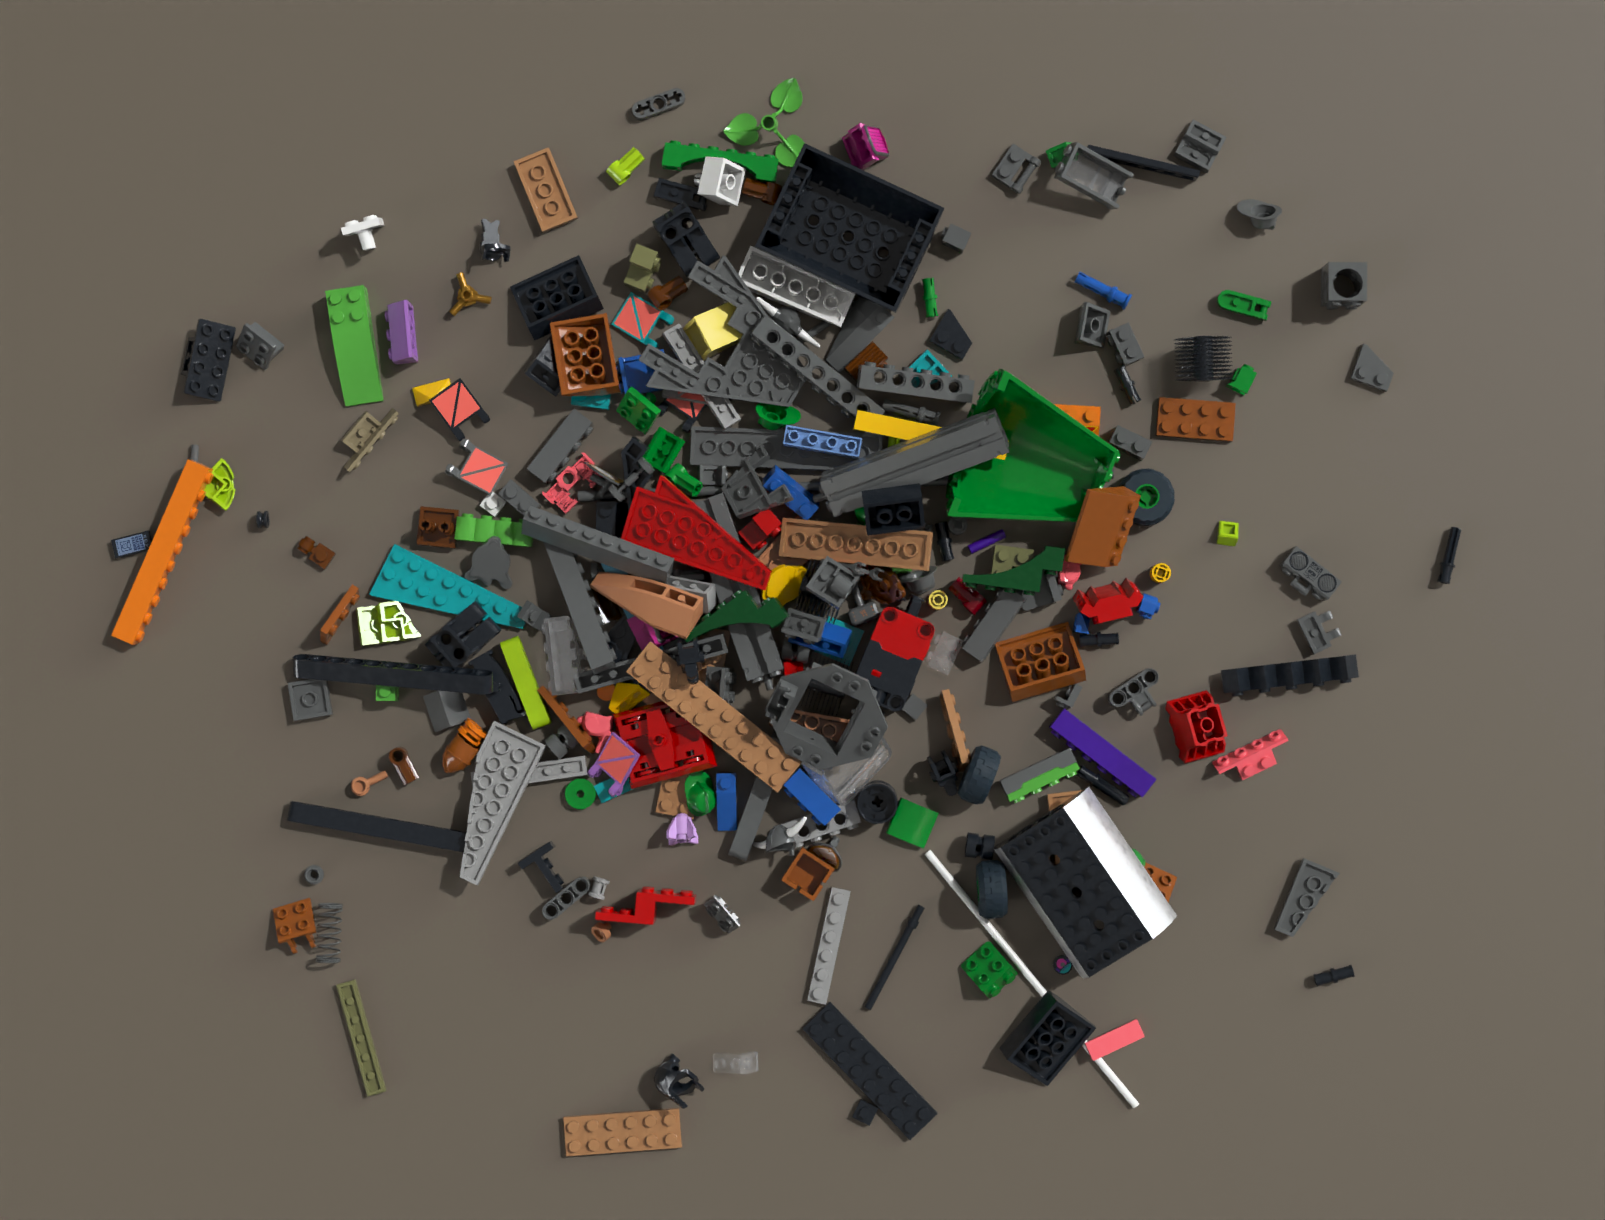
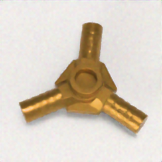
[449,272,492,316]

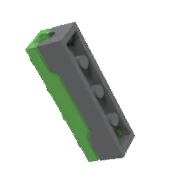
[999,748,1080,803]

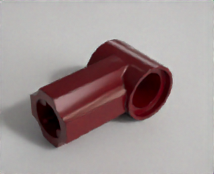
[948,577,987,615]

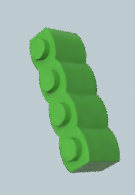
[455,513,533,548]

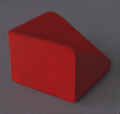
[784,661,804,675]

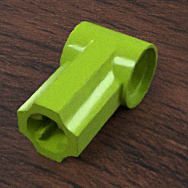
[606,147,645,186]

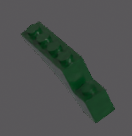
[961,546,1065,596]
[684,589,790,643]

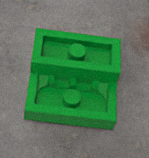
[886,797,939,849]

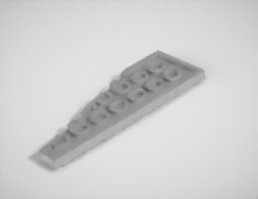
[460,721,546,886]

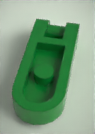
[1217,290,1271,321]

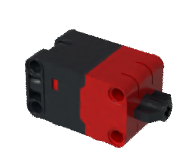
[856,594,935,711]

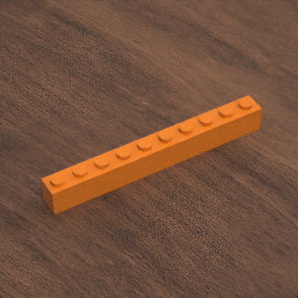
[111,459,214,645]

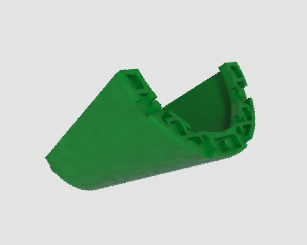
[946,369,1120,522]

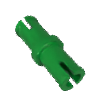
[922,278,938,317]

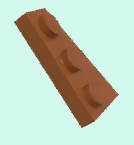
[320,584,360,645]

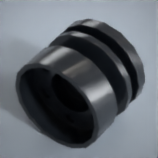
[857,780,897,824]

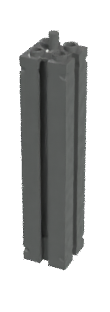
[813,408,1009,517]
[695,493,784,691]

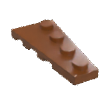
[537,686,596,754]

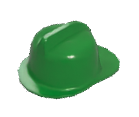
[756,403,801,430]
[685,771,717,816]

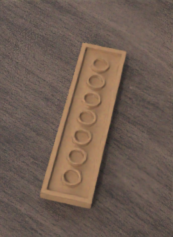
[779,518,933,571]

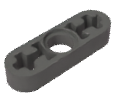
[632,88,685,120]

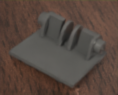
[704,894,741,934]

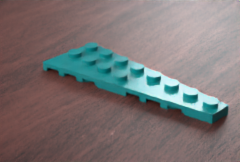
[369,544,526,629]

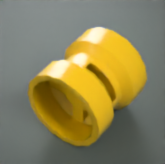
[1149,563,1171,583]

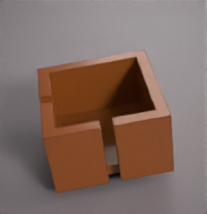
[781,846,835,901]

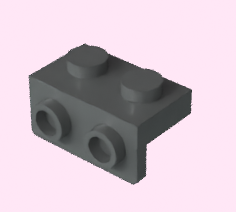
[781,608,827,644]

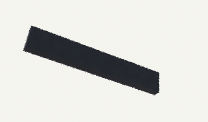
[1087,145,1200,181]

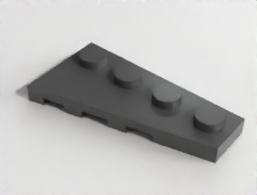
[1274,858,1340,937]

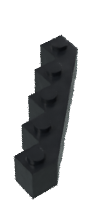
[621,437,654,511]
[1221,654,1359,696]

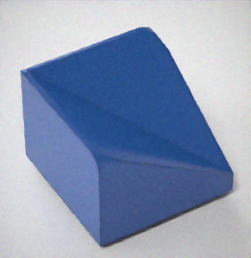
[1073,613,1090,635]

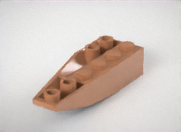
[590,572,703,639]

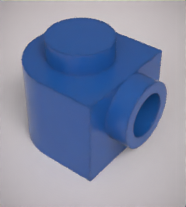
[1136,593,1160,620]

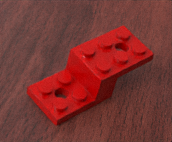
[595,886,696,925]

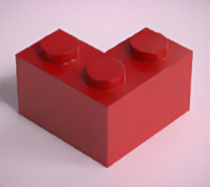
[738,509,782,551]

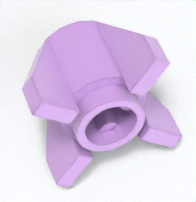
[666,813,698,846]

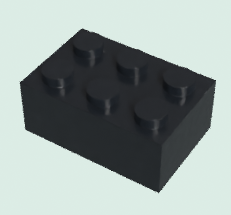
[862,483,925,536]

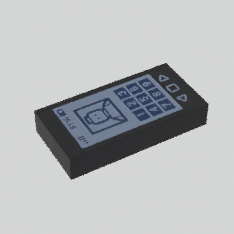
[111,531,152,559]

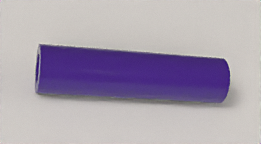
[968,529,1006,554]

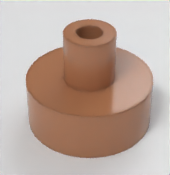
[591,922,612,942]

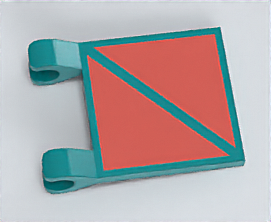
[611,292,675,348]

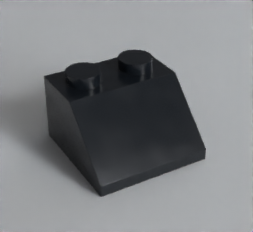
[596,502,629,539]

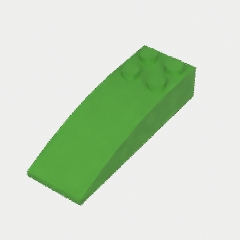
[325,285,384,407]

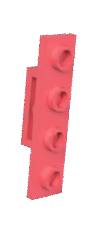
[1212,729,1289,781]

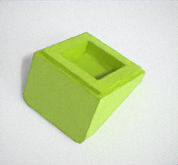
[1217,521,1239,546]

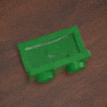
[644,427,685,474]

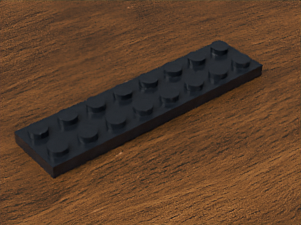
[803,1002,938,1140]

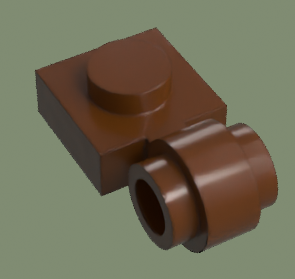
[297,536,336,569]

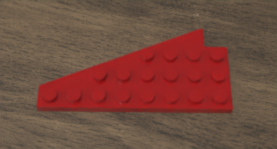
[621,475,772,590]

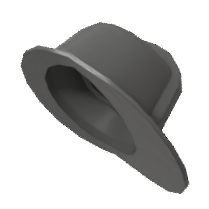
[1237,199,1282,230]
[898,566,937,594]

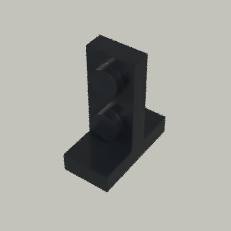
[518,841,565,893]

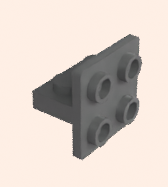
[236,322,285,370]
[705,666,737,705]

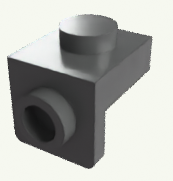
[697,465,728,485]

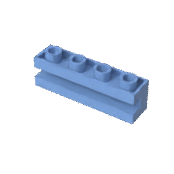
[783,425,862,459]

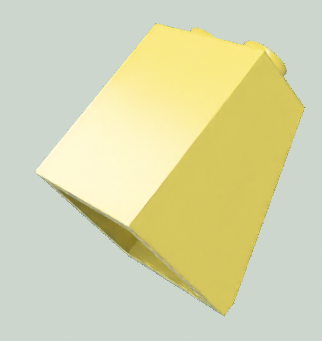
[683,303,743,361]

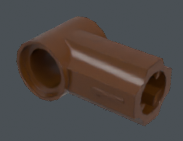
[742,178,783,206]
[647,275,688,311]
[389,747,419,785]

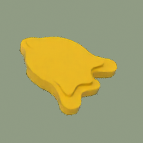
[761,564,807,606]

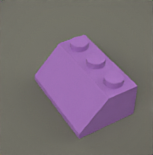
[385,300,418,364]

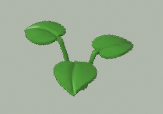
[724,78,804,167]

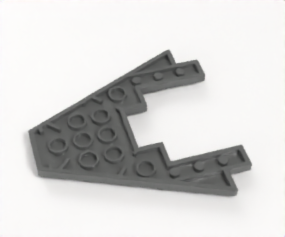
[638,255,804,407]

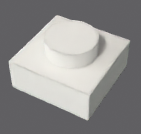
[480,492,507,517]

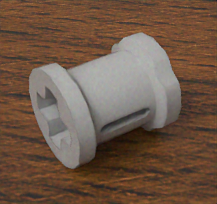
[588,876,610,900]

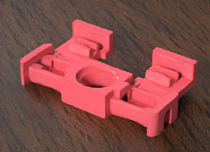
[542,453,604,514]

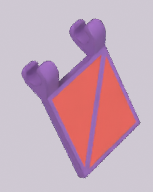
[588,732,640,797]

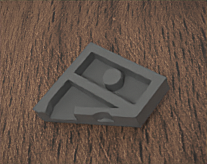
[1350,344,1394,392]

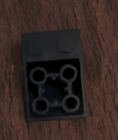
[524,334,561,397]

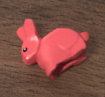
[1057,554,1082,590]
[577,711,618,754]

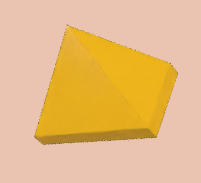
[412,378,451,407]
[609,682,650,714]

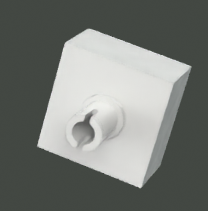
[694,157,746,206]

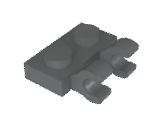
[1297,611,1342,654]

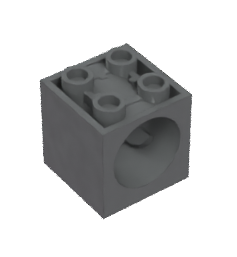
[1321,262,1367,310]

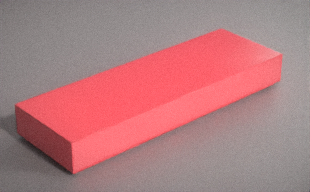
[1084,1019,1145,1061]

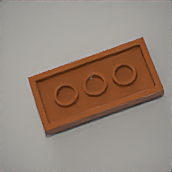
[1156,397,1236,442]

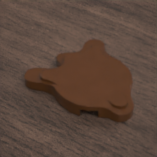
[860,565,906,604]

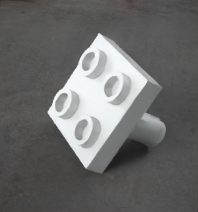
[341,215,384,251]

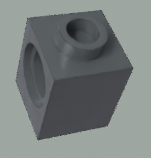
[940,224,971,253]

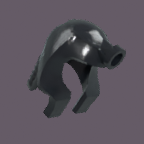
[654,1054,704,1109]

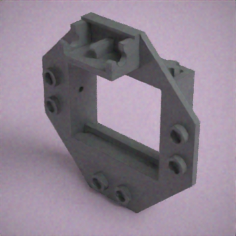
[765,662,888,770]

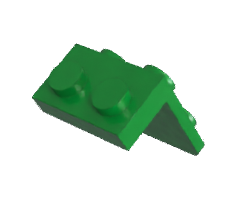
[961,941,1018,999]

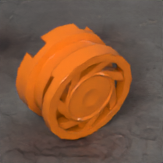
[458,718,487,747]

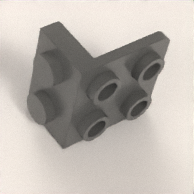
[1016,570,1064,611]

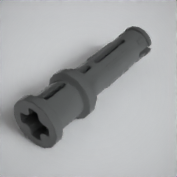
[882,398,941,426]

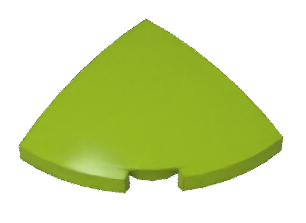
[204,458,235,511]

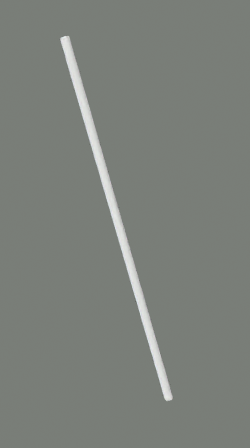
[924,850,1139,1108]

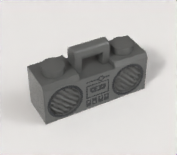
[1279,546,1342,601]

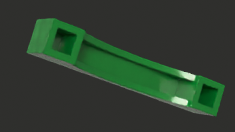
[662,140,779,183]

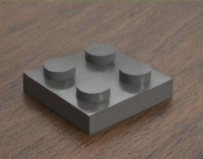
[288,679,333,721]

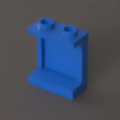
[616,349,665,394]

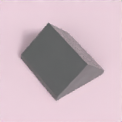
[1075,302,1111,348]
[423,691,471,733]

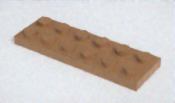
[563,1108,682,1156]

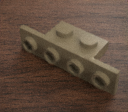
[341,408,399,472]

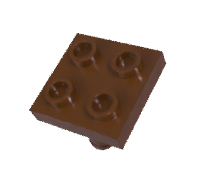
[417,506,460,548]

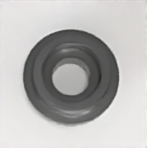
[304,865,324,884]

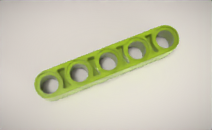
[500,636,552,730]

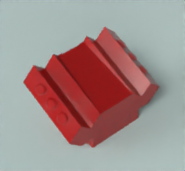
[1073,578,1143,625]
[1165,690,1228,764]

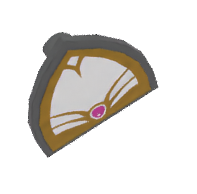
[584,461,625,498]
[807,836,842,871]

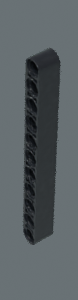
[292,654,494,695]
[287,801,493,857]

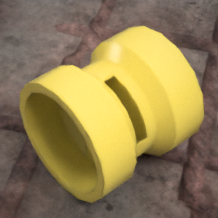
[928,590,948,610]

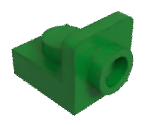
[1046,142,1078,169]

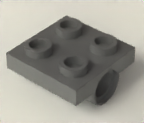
[806,556,860,610]

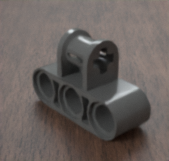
[1108,668,1159,716]

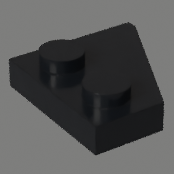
[930,309,972,360]

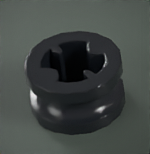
[256,511,270,528]

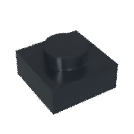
[852,1099,878,1126]

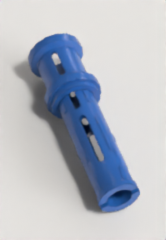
[1074,272,1132,310]

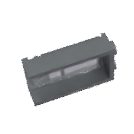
[1054,142,1134,210]

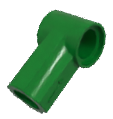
[663,463,703,497]

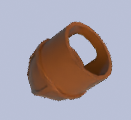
[442,733,480,773]

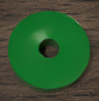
[565,778,596,809]

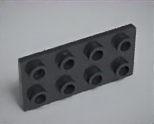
[181,319,236,401]

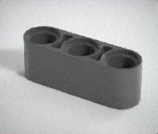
[542,876,591,920]

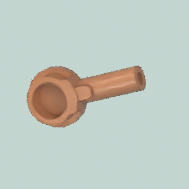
[351,770,388,796]

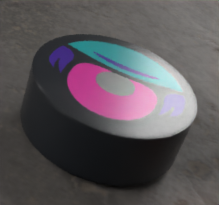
[1053,955,1073,975]

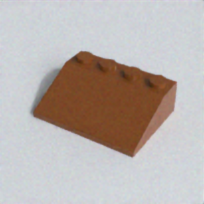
[550,313,621,396]
[1065,486,1141,567]
[995,622,1086,702]

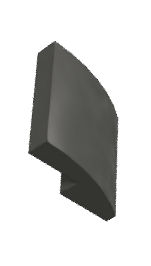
[1173,119,1227,173]

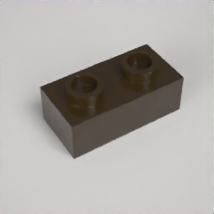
[588,588,622,626]

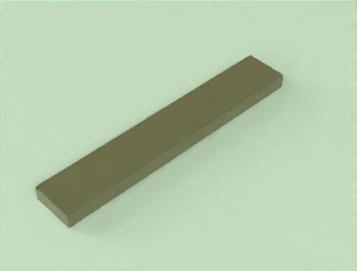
[336,979,387,1097]

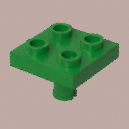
[616,386,661,435]

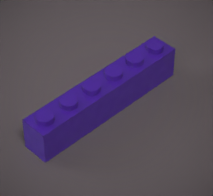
[1049,708,1156,798]

